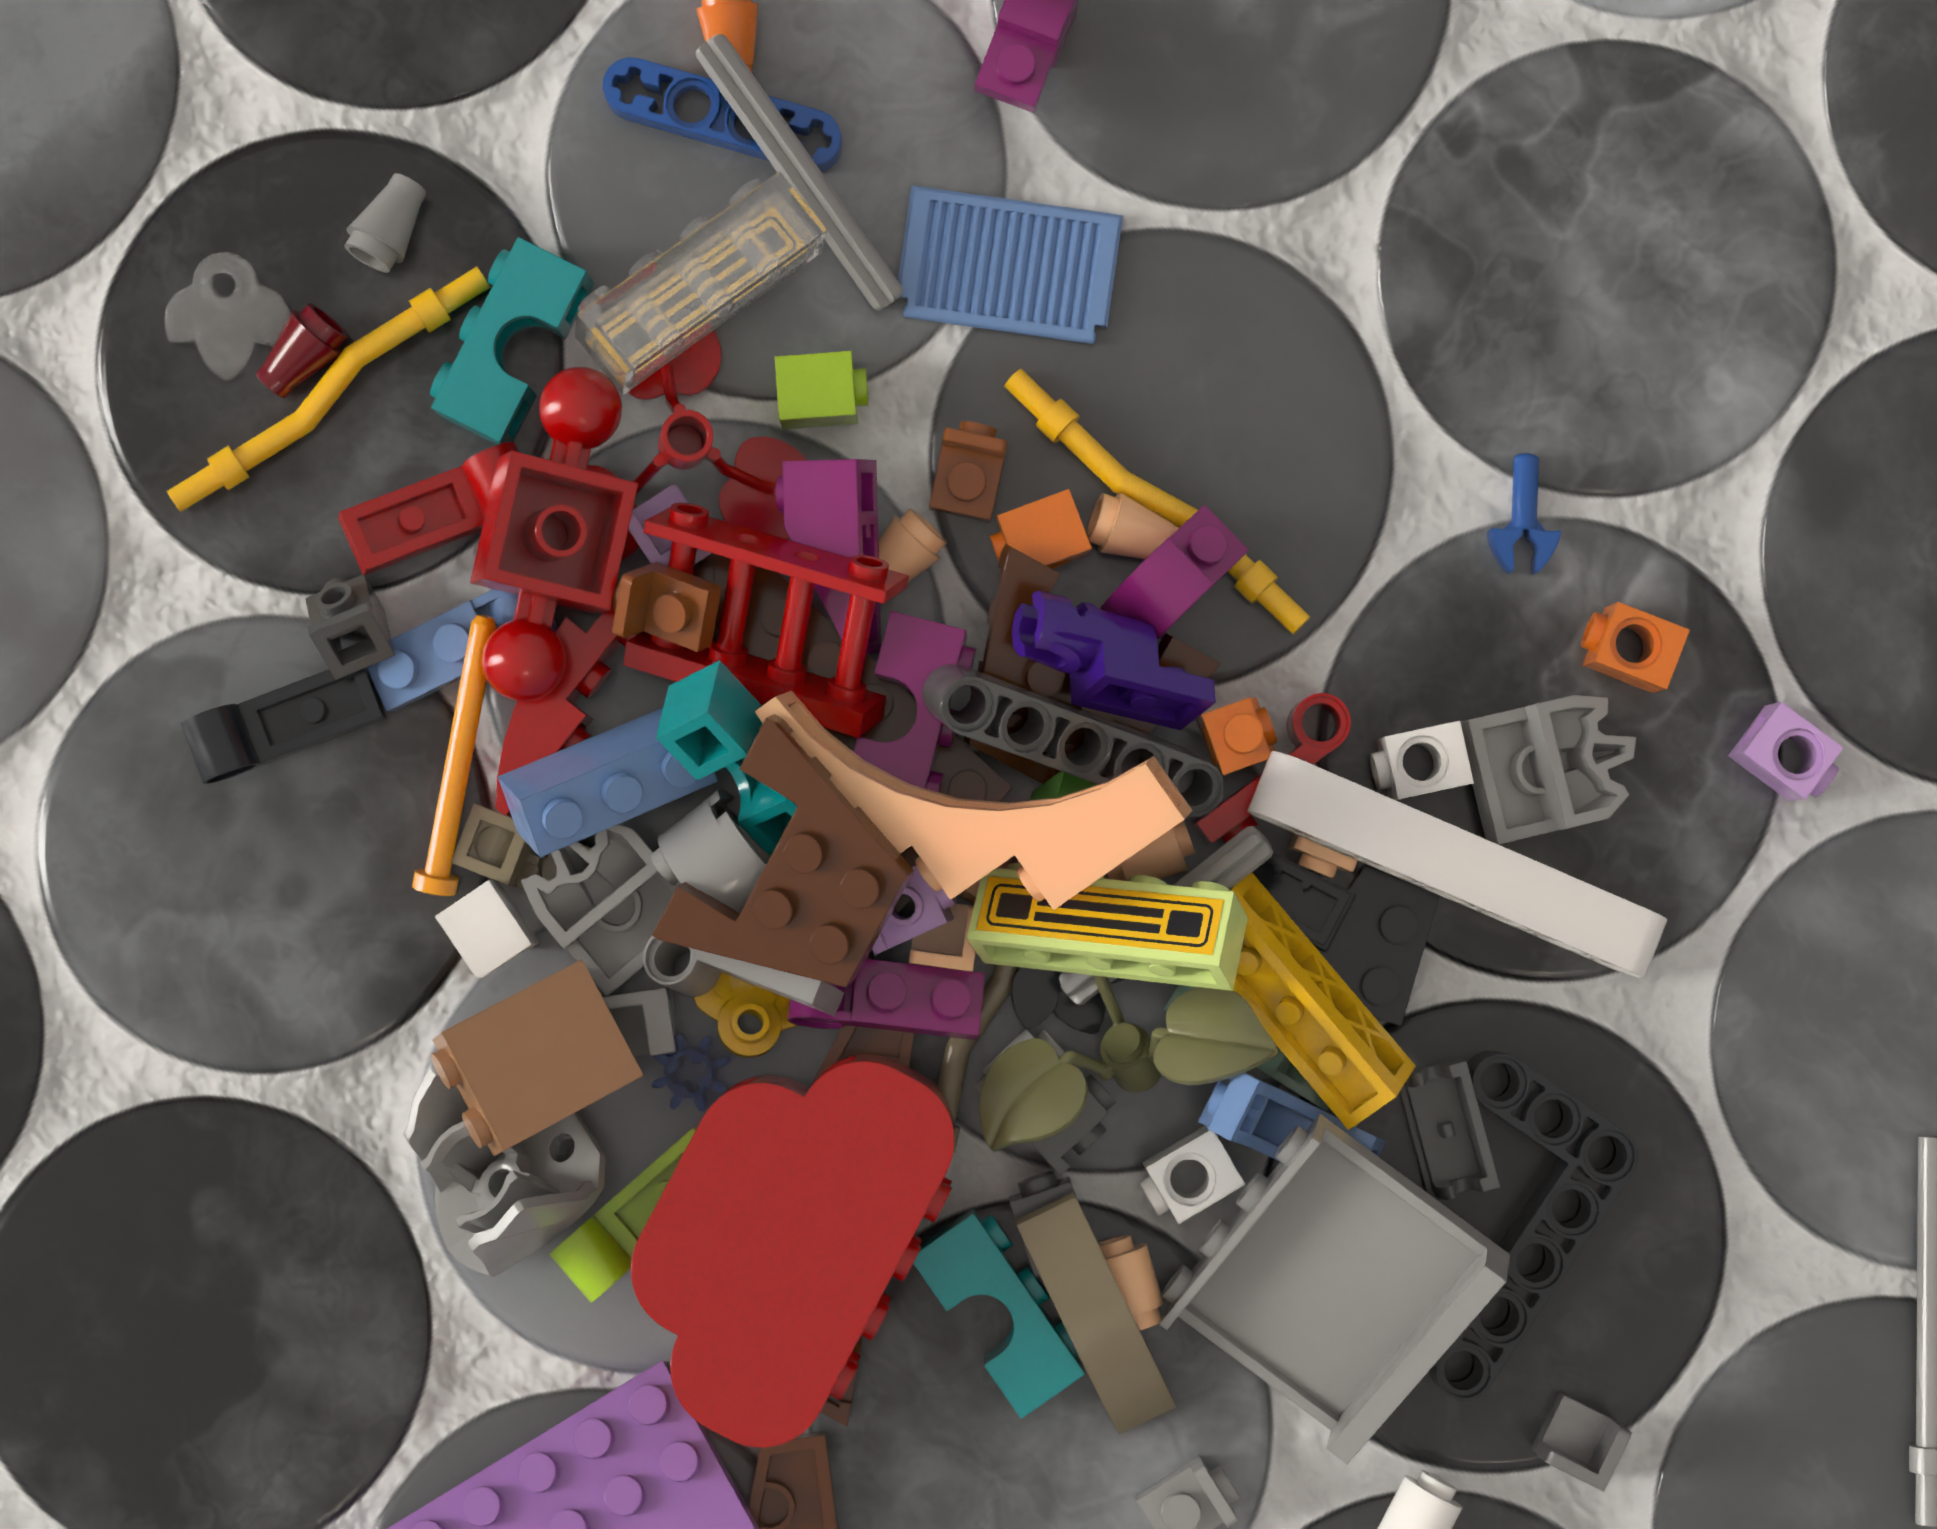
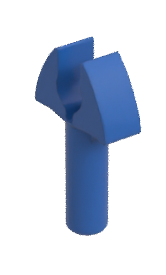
[1487,453,1561,575]

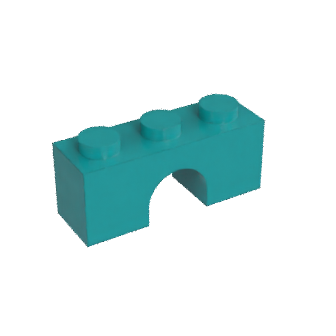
[430,237,594,445]
[656,660,797,857]
[913,1207,1085,1419]

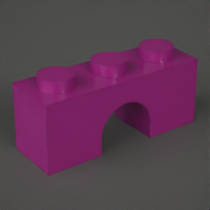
[853,611,976,793]

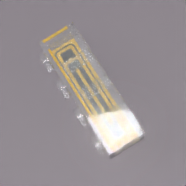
[575,171,828,396]

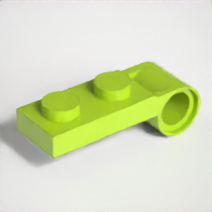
[549,1126,697,1303]

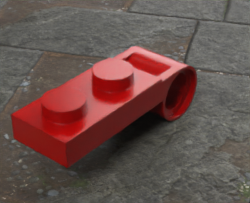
[338,442,519,576]
[1192,693,1351,845]

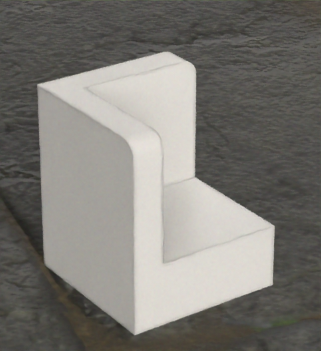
[435,880,540,978]

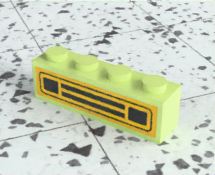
[966,863,1248,991]

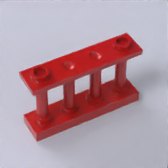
[623,503,909,738]

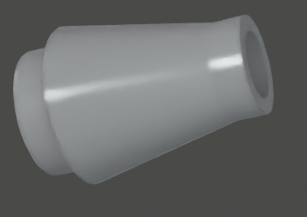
[344,173,427,273]

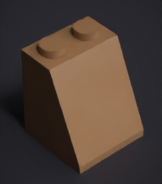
[431,959,644,1156]

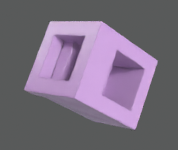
[872,866,957,955]

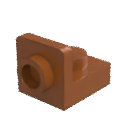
[929,421,1007,523]
[612,562,722,652]

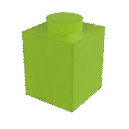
[774,351,869,430]

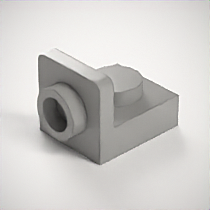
[1135,1455,1240,1529]

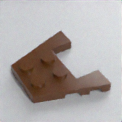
[964,544,1220,785]
[652,714,915,987]

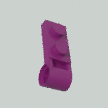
[787,959,985,1040]

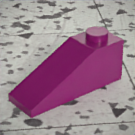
[775,459,881,654]

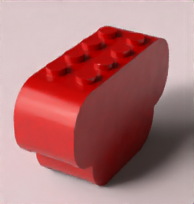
[631,1054,954,1448]

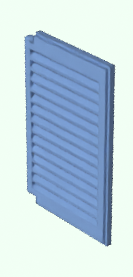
[898,185,1123,344]

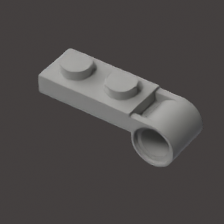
[643,936,844,1017]

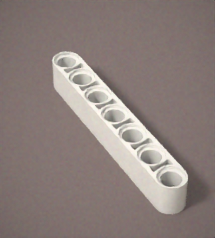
[1247,751,1667,979]

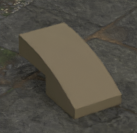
[451,803,592,890]

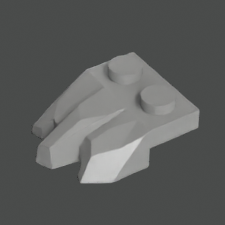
[1461,695,1636,845]
[521,824,681,996]

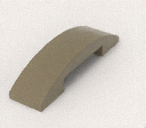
[1015,1192,1177,1435]

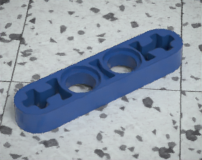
[602,57,842,172]

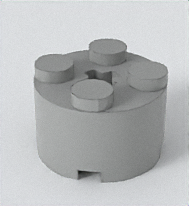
[650,788,770,913]

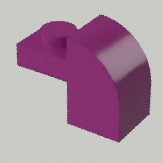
[974,0,1078,113]
[1099,504,1249,640]

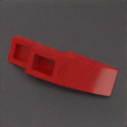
[495,605,643,817]

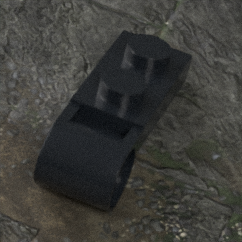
[181,667,387,784]

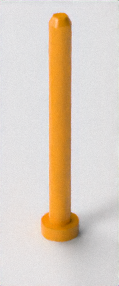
[412,614,497,896]

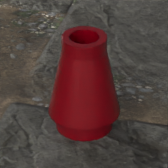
[255,303,348,399]

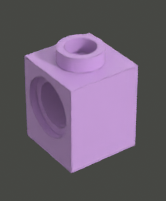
[1728,702,1844,801]

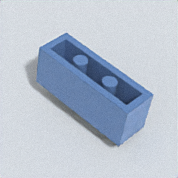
[498,708,718,858]

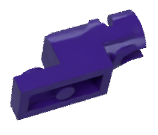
[1012,590,1216,730]

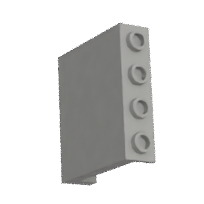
[1159,1114,1510,1465]

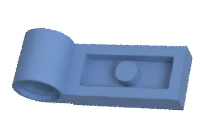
[367,589,558,712]

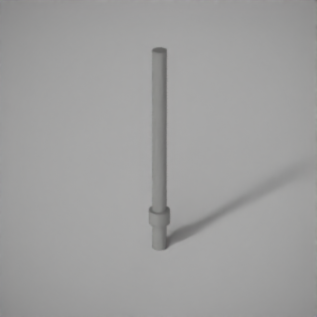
[1909,1136,1937,1527]

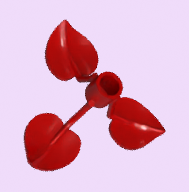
[587,283,808,561]

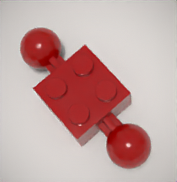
[470,367,638,702]

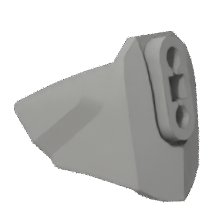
[404,1065,606,1277]

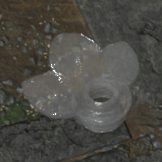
[165,252,290,380]

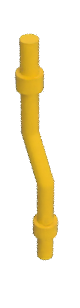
[167,266,490,512]
[1004,369,1311,635]

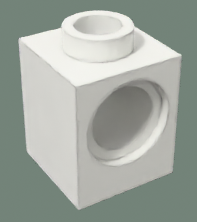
[1370,721,1474,800]
[1139,1126,1246,1224]

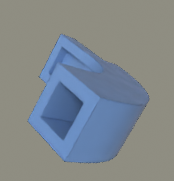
[1198,1072,1387,1161]

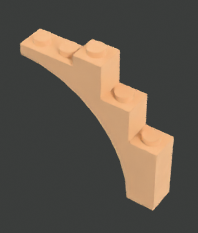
[755,690,1193,910]

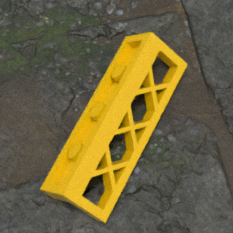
[1230,873,1416,1131]

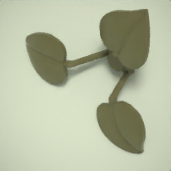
[979,875,1278,1152]

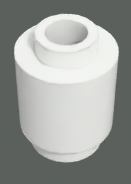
[1377,1470,1463,1529]

